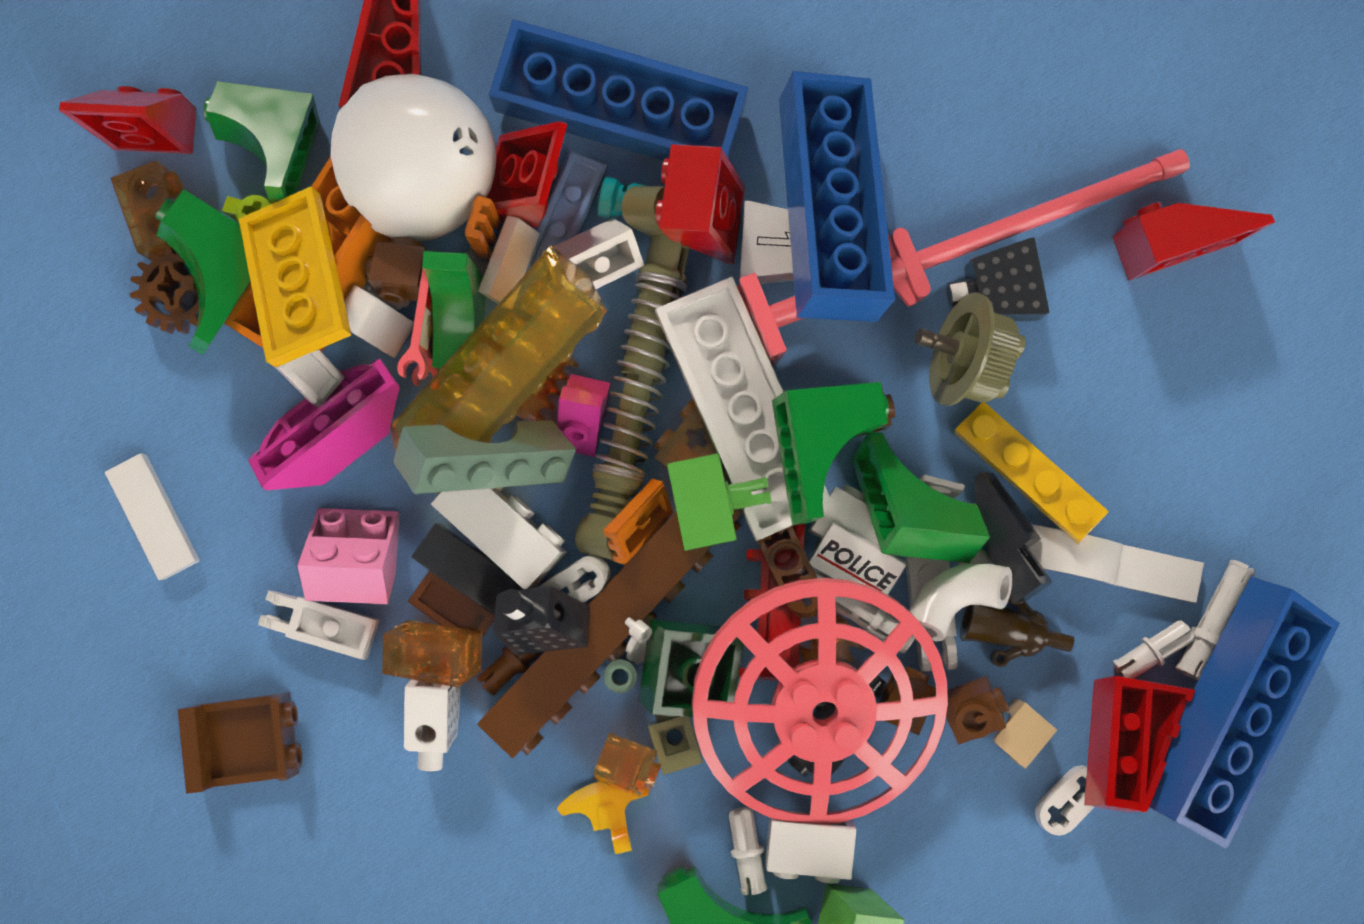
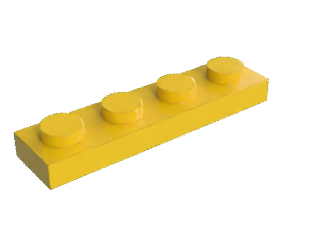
[954,402,1109,544]

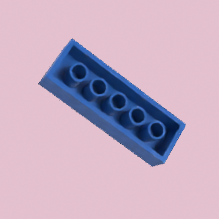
[488,19,748,161]
[779,71,895,322]
[1149,577,1340,849]

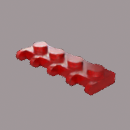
[739,523,806,681]

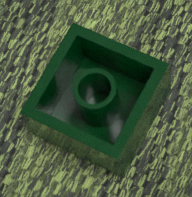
[638,620,744,719]

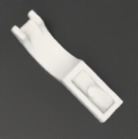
[1029,524,1204,603]

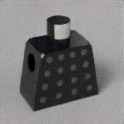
[946,237,1050,321]
[494,586,590,655]

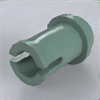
[604,659,637,693]

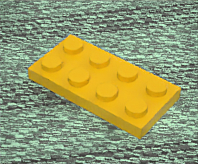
[239,186,352,368]

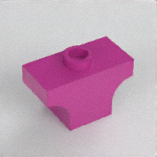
[557,374,610,457]

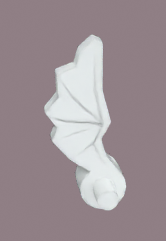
[625,617,652,665]

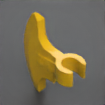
[557,779,650,854]

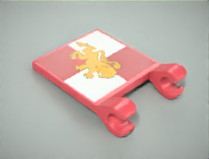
[397,269,441,389]

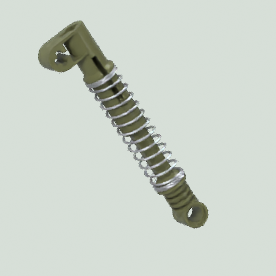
[575,186,690,561]

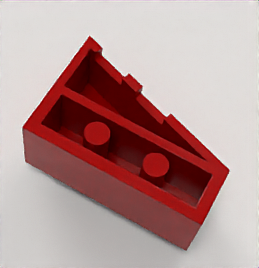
[1084,676,1195,812]

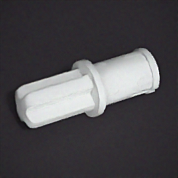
[1112,620,1195,679]
[729,807,767,895]

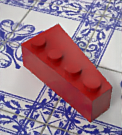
[338,0,422,109]

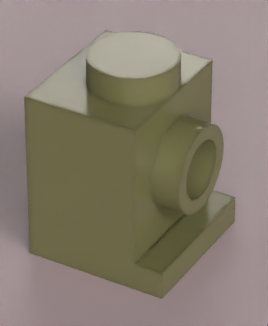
[648,715,703,775]

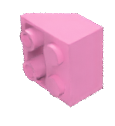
[297,508,399,604]

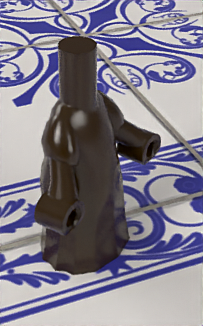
[960,597,1074,667]

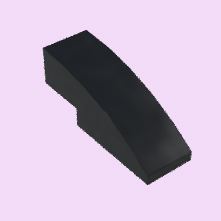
[974,472,1053,603]
[411,523,523,614]

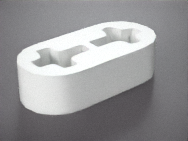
[540,555,611,602]
[1035,765,1094,836]

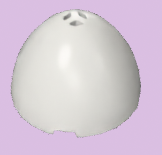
[331,74,496,242]

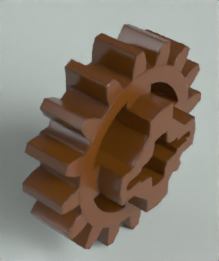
[129,245,199,334]

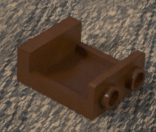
[178,692,303,794]

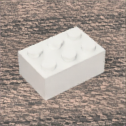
[431,487,568,589]

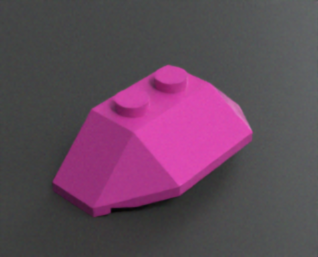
[248,359,400,490]

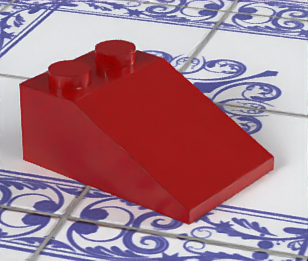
[59,86,196,154]
[486,121,567,227]
[655,144,745,264]
[1112,202,1275,281]

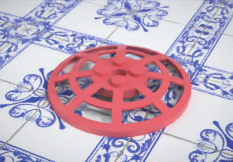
[692,578,948,824]

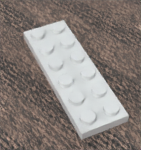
[655,277,834,541]

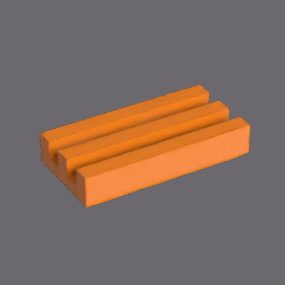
[464,195,501,260]
[603,479,673,565]

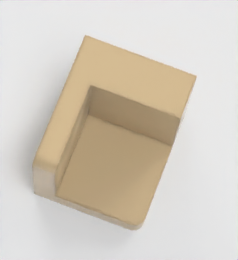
[993,698,1057,769]

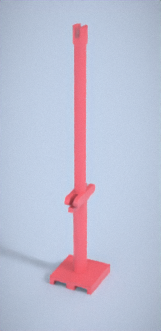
[737,149,1190,366]

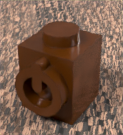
[365,237,427,303]
[946,676,1010,745]

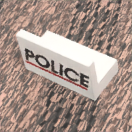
[809,521,907,595]

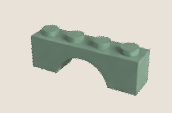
[393,420,576,494]

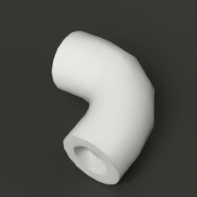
[909,563,1012,641]

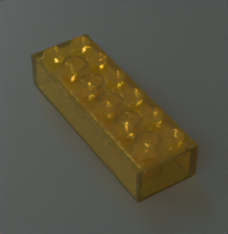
[390,245,608,494]

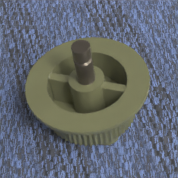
[914,293,1026,406]

